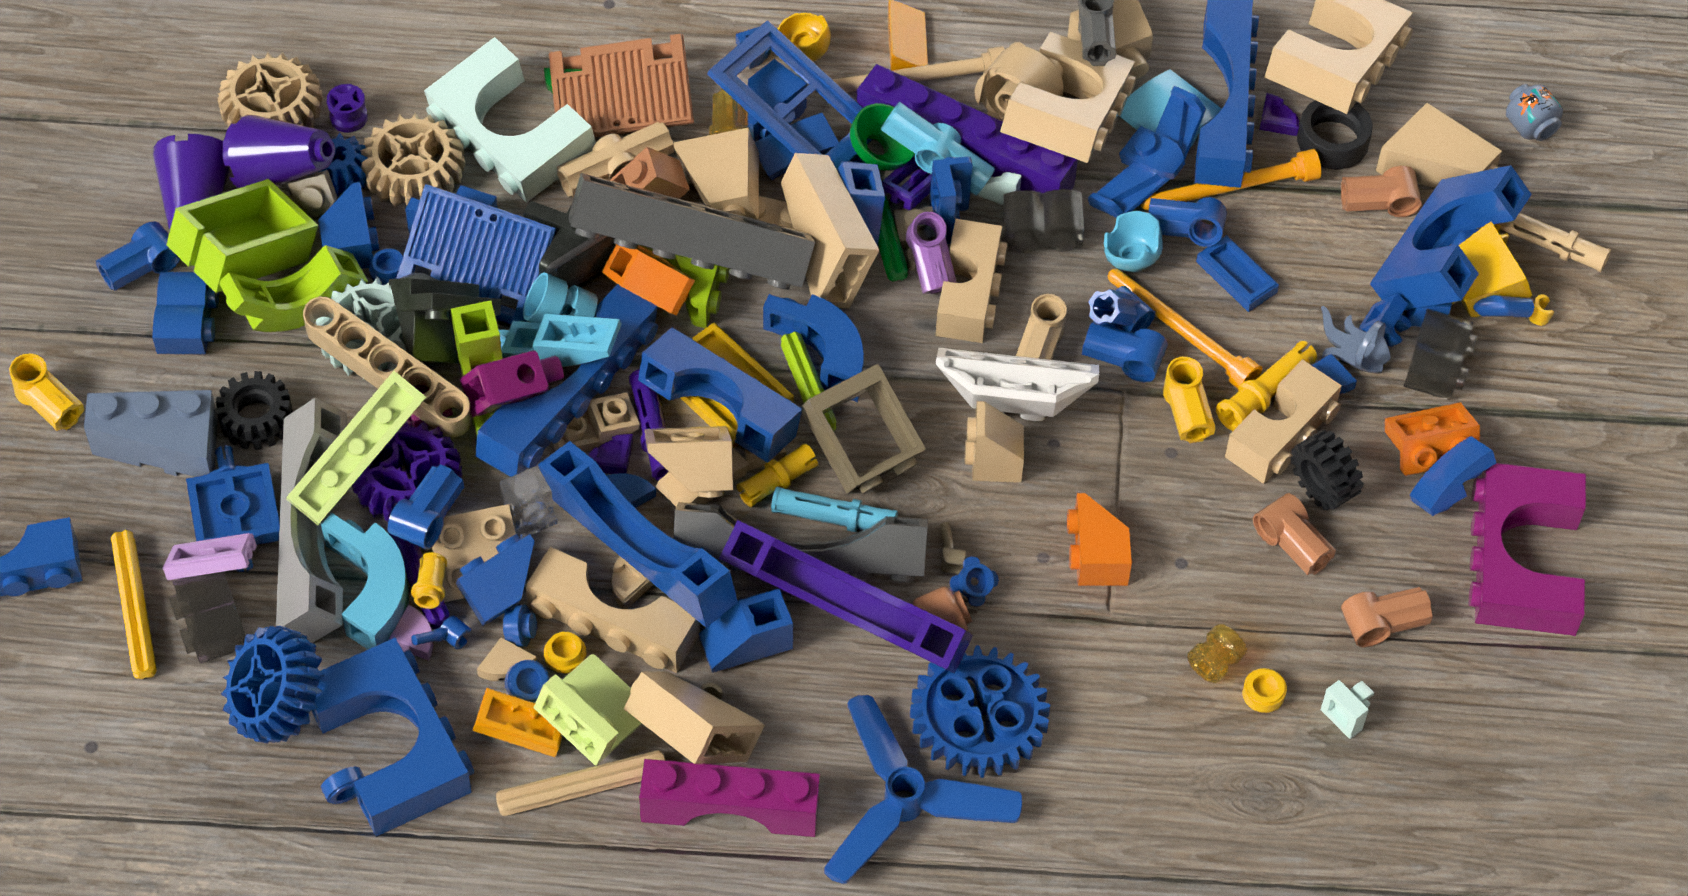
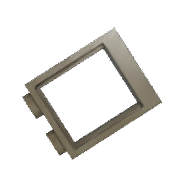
[800,364,926,494]

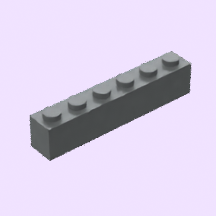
[568,173,815,290]

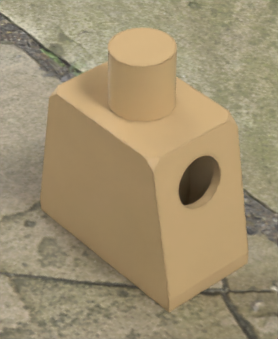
[1067,0,1153,79]

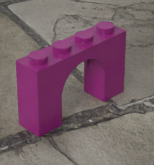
[1468,463,1586,636]

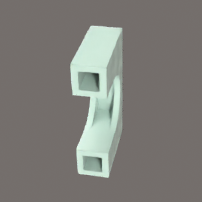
[424,37,596,203]

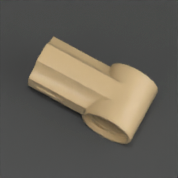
[1016,294,1067,360]

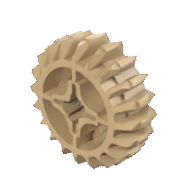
[218,52,323,128]
[361,112,465,208]

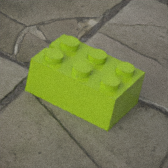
[166,179,318,293]

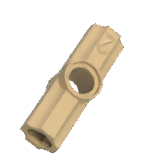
[557,122,674,197]

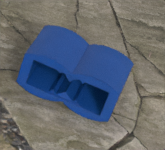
[152,272,219,354]

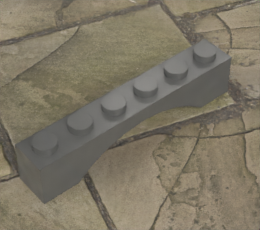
[673,502,928,582]

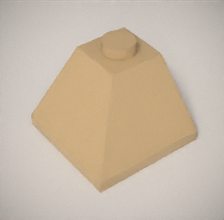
[645,426,733,498]

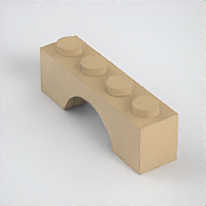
[525,547,700,673]

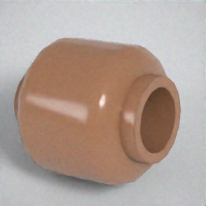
[912,586,973,631]

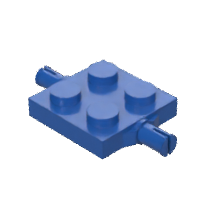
[186,445,280,572]

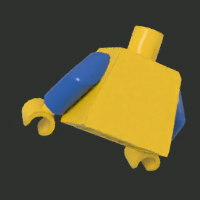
[1450,222,1554,326]

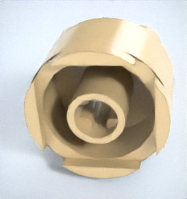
[975,42,1064,122]

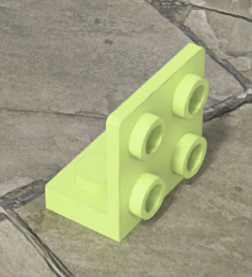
[534,654,642,766]

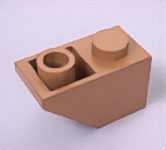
[610,147,690,199]

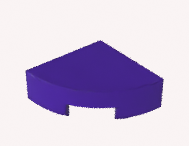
[1259,93,1299,136]
[588,434,633,474]

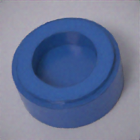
[505,660,550,702]
[321,766,365,804]

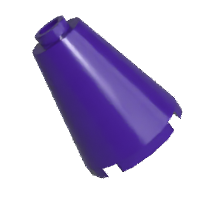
[223,115,335,188]
[153,134,230,232]

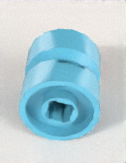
[523,272,598,323]

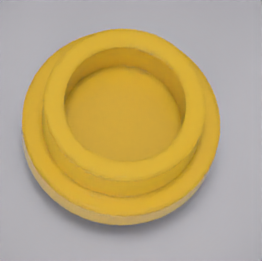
[544,632,587,673]

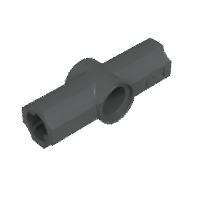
[1078,0,1116,66]

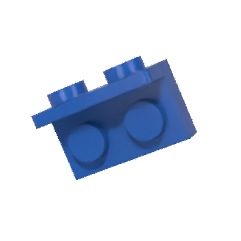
[929,156,973,244]

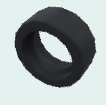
[1297,100,1373,170]

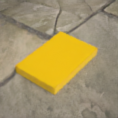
[680,322,794,448]

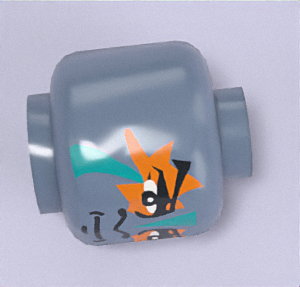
[1506,84,1563,141]

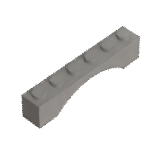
[276,398,347,643]

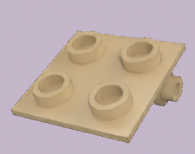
[431,504,526,602]

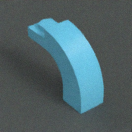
[321,513,409,650]

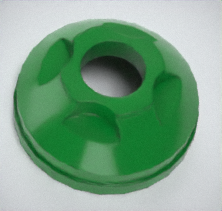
[850,103,915,171]

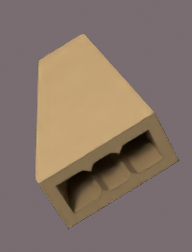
[781,153,879,308]

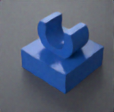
[1358,293,1411,347]

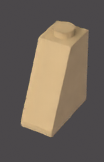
[1376,103,1502,188]
[674,128,759,220]
[624,671,765,764]

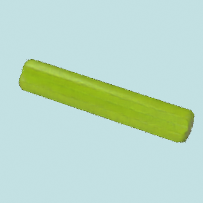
[781,331,837,432]

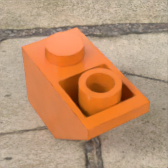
[602,244,695,316]
[1067,493,1132,586]

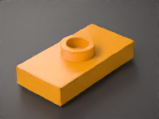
[472,688,563,757]

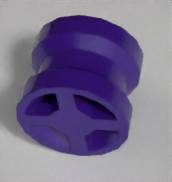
[327,84,368,133]

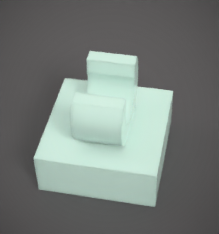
[1320,680,1374,739]

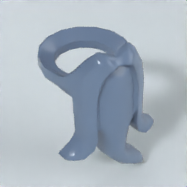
[1321,306,1391,374]

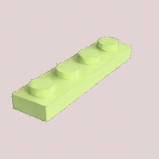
[286,371,426,525]

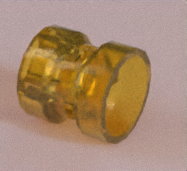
[1187,624,1247,683]

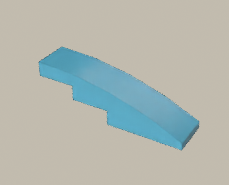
[499,314,622,367]

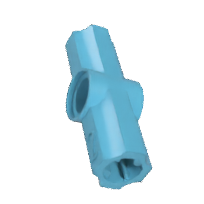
[881,102,995,196]

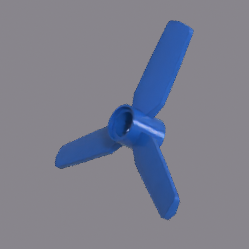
[824,695,1022,884]

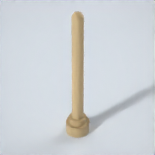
[833,46,1005,93]

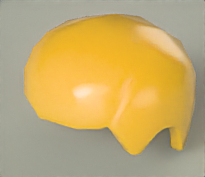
[777,13,831,62]

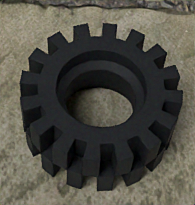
[216,371,293,450]
[1290,430,1364,511]

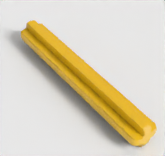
[111,530,157,679]

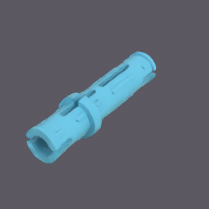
[771,486,898,532]

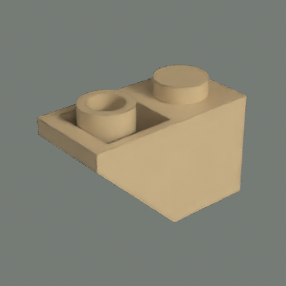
[965,401,1024,482]

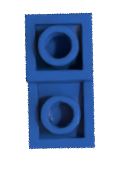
[755,113,839,180]
[1410,436,1497,516]

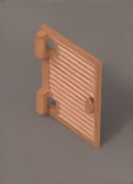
[549,34,694,137]

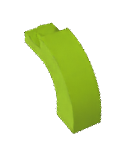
[219,245,368,332]
[451,300,503,435]

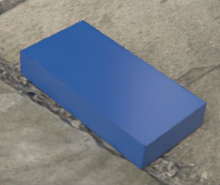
[1196,235,1279,312]

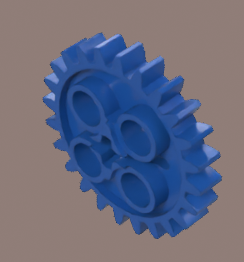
[910,645,1050,778]

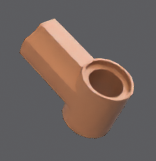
[1341,166,1422,217]
[1253,493,1336,575]
[1341,587,1433,648]

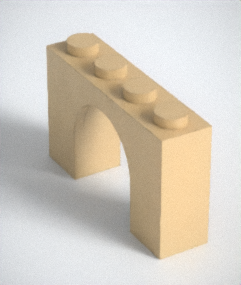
[1265,0,1413,114]
[1000,32,1137,163]

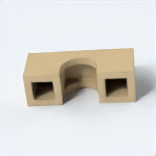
[936,219,1008,343]
[1225,359,1342,484]

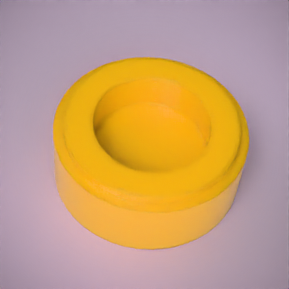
[1242,668,1287,713]

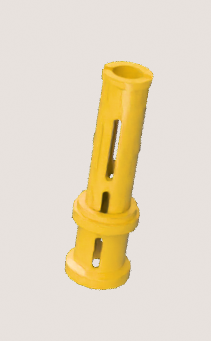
[1216,341,1317,432]

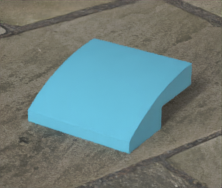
[1119,69,1222,147]

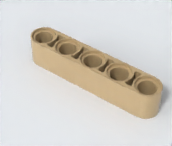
[303,296,471,438]

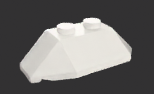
[936,348,1099,421]

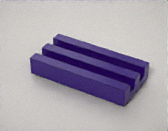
[881,155,932,211]

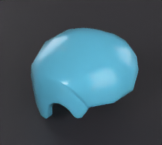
[1104,210,1163,272]

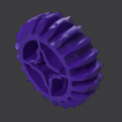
[352,420,463,523]

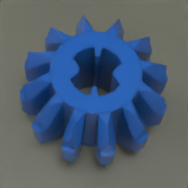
[307,132,368,197]

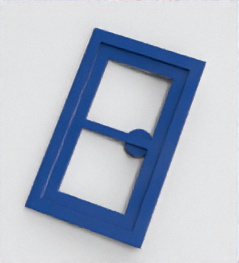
[707,20,874,170]

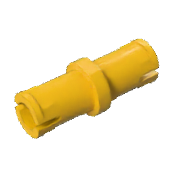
[737,443,818,507]

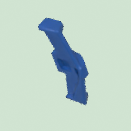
[1088,86,1206,218]

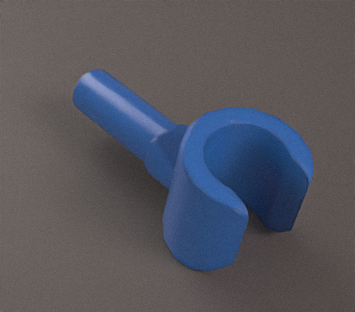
[411,616,472,650]

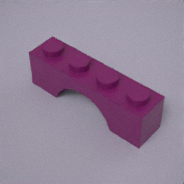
[639,759,820,837]

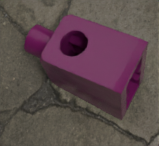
[460,350,564,418]

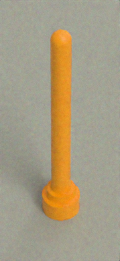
[1140,149,1321,211]
[1108,268,1262,389]

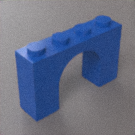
[1370,165,1532,310]
[311,637,474,837]

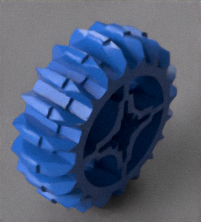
[221,626,325,744]

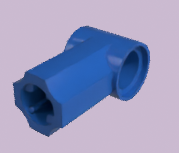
[1148,197,1227,247]
[96,221,181,291]
[1088,286,1155,334]
[1082,321,1168,383]
[388,464,465,549]

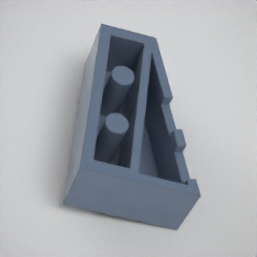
[84,390,218,477]

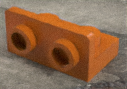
[1385,402,1480,476]

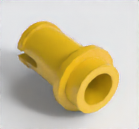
[411,552,447,609]

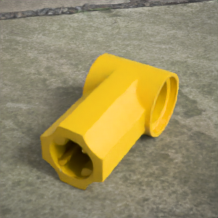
[9,353,84,431]
[1163,357,1216,443]

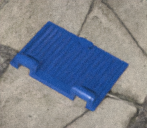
[396,184,556,327]

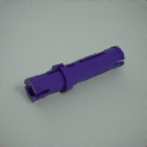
[629,369,669,481]

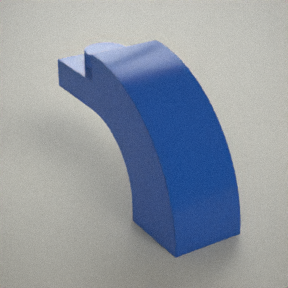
[763,294,864,402]

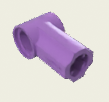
[906,212,957,294]

